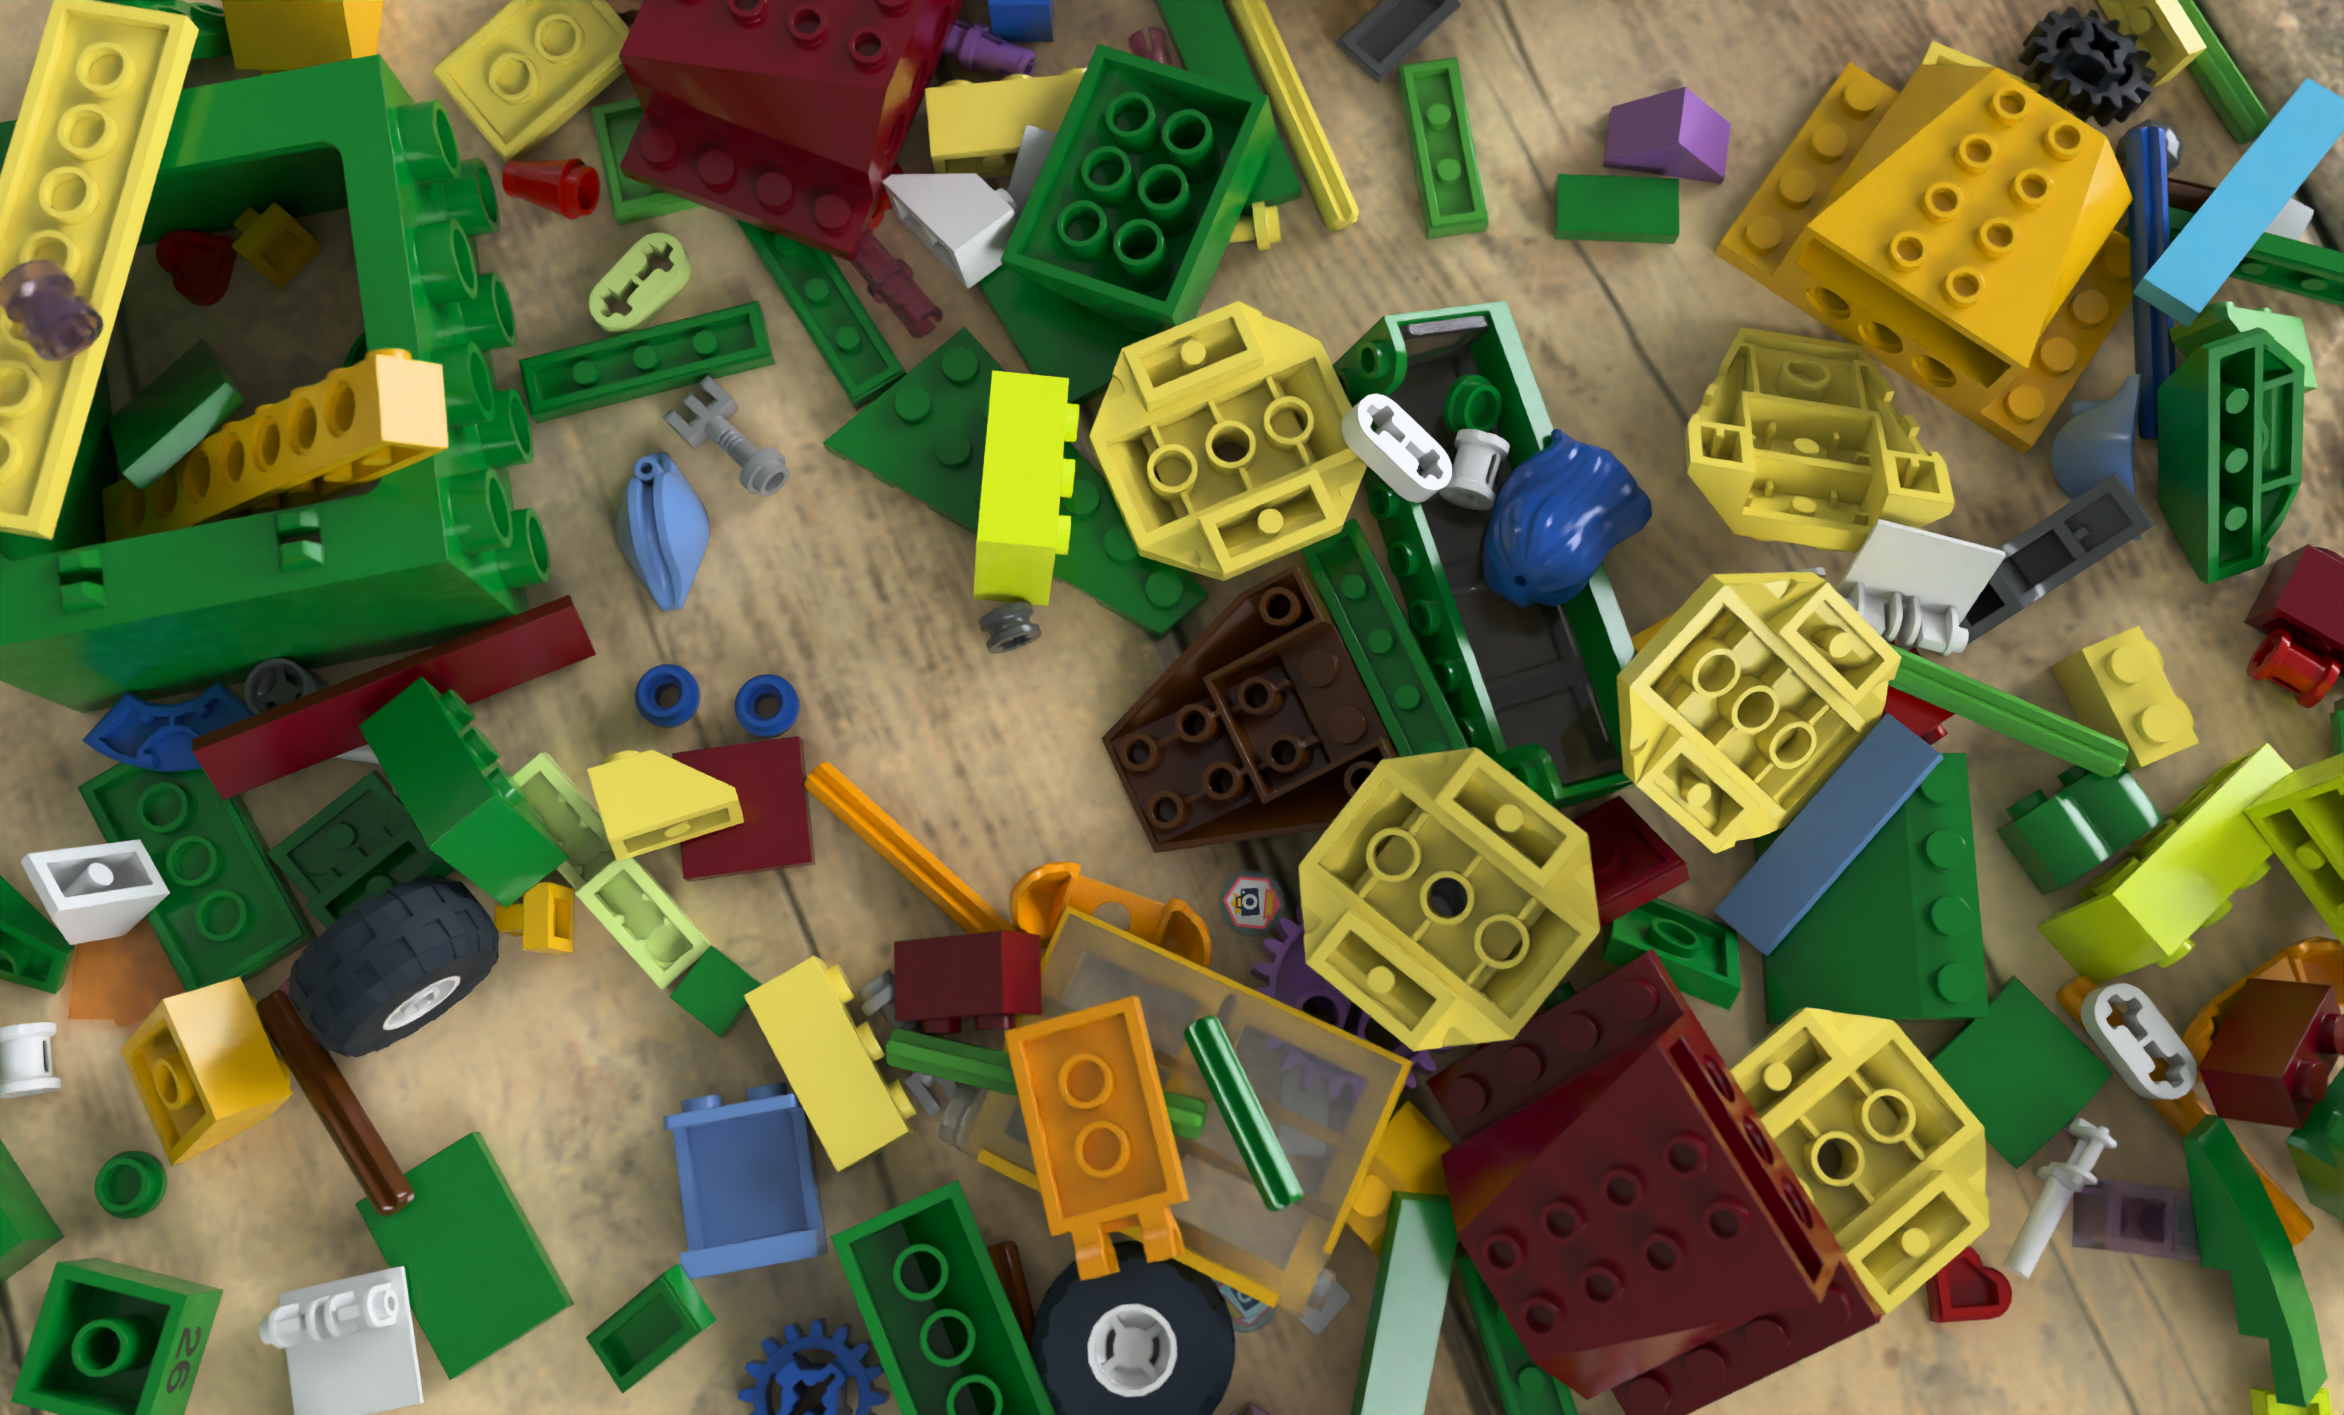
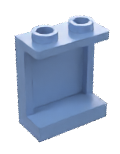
[663,1083,828,1279]

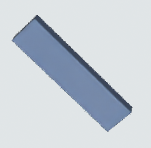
[1714,712,1944,956]

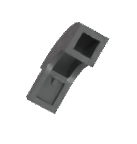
[1959,472,2155,644]

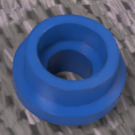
[635,664,701,728]
[735,674,800,738]

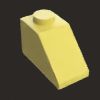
[587,749,744,862]

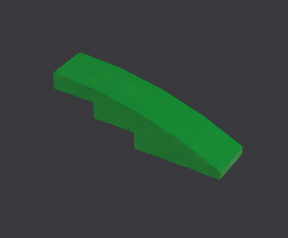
[2183,1115,2328,1408]

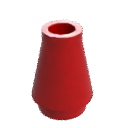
[502,158,600,220]

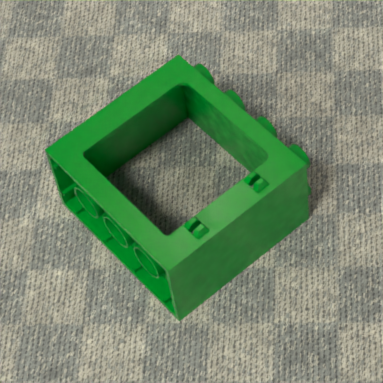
[0,54,551,713]

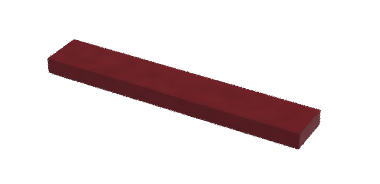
[192,594,596,800]

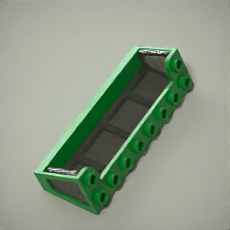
[1332,300,1637,811]

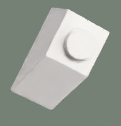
[882,173,1021,289]
[20,839,170,945]

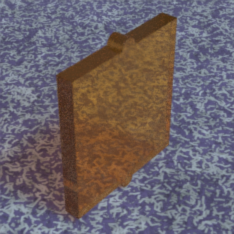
[68,916,183,1027]

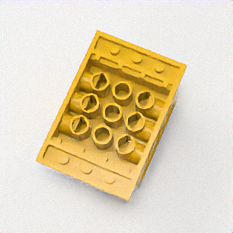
[1714,62,2133,454]

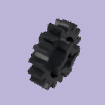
[2018,7,2156,127]

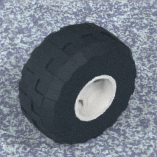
[288,875,499,1057]
[1031,1241,1235,1415]

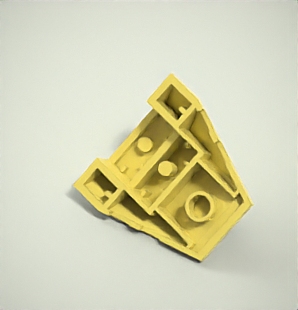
[1684,327,1955,553]

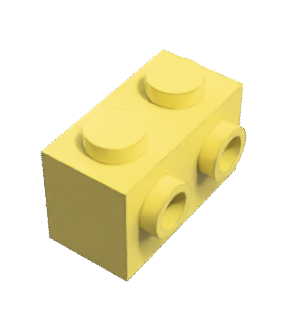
[2051,626,2200,772]

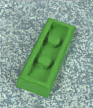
[1397,57,1489,239]

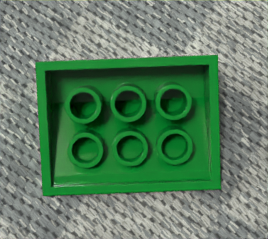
[1000,44,1276,336]
[1754,753,1989,1024]

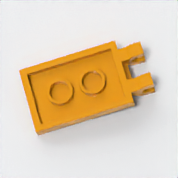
[1004,995,1190,1281]

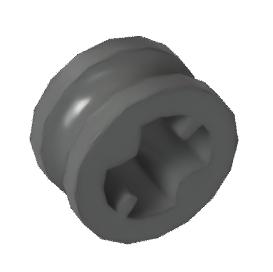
[978,602,1042,654]

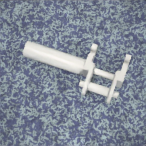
[2003,1117,2117,1279]

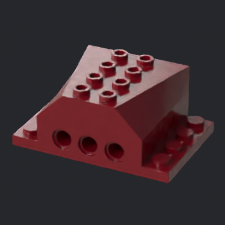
[619,0,965,262]
[1426,949,1882,1415]

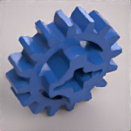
[738,1318,890,1415]

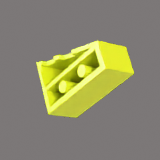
[973,370,1079,606]
[2244,753,2344,946]

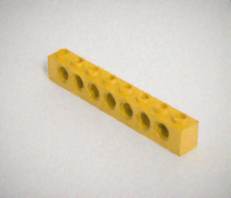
[102,349,448,543]

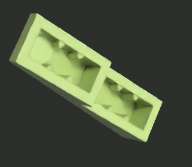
[512,752,713,990]

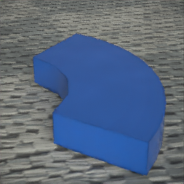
[82,682,255,772]

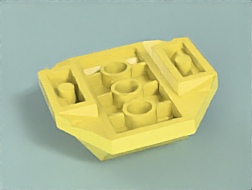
[1089,301,1368,581]
[1617,572,1902,854]
[1298,748,1600,1051]
[1728,1007,1990,1315]

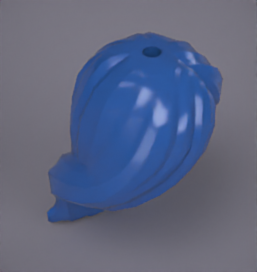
[1483,429,1652,608]

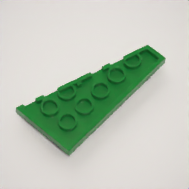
[823,327,1209,640]

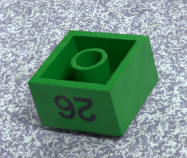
[10,1258,223,1415]

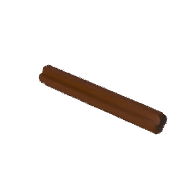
[256,989,414,1216]

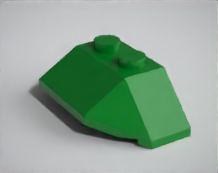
[2157,327,2305,584]

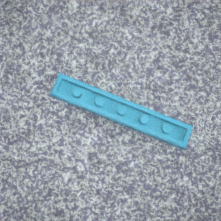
[2133,78,2344,327]

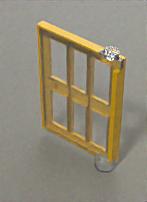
[938,905,1414,1319]

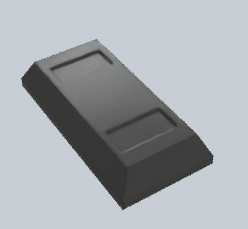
[1336,0,1461,83]

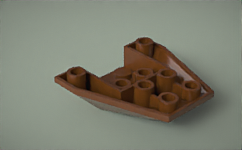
[1101,564,1400,853]

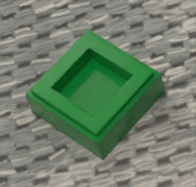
[669,945,763,1038]

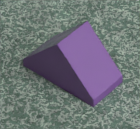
[1603,87,1731,184]

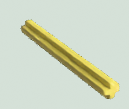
[1226,0,1359,231]

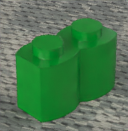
[1996,764,2165,895]

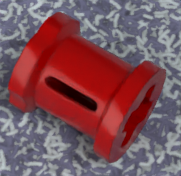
[2246,628,2342,709]

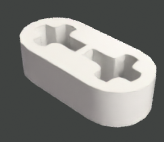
[1341,394,1452,503]
[2081,983,2197,1100]

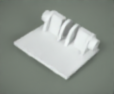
[1836,519,2006,657]
[259,1266,424,1415]

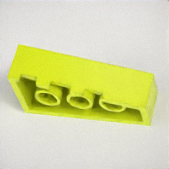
[2037,743,2293,985]

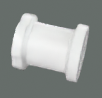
[1439,429,1510,510]
[0,1022,62,1098]

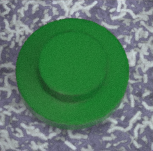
[1443,374,1502,435]
[95,1151,167,1219]

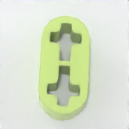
[588,232,692,337]

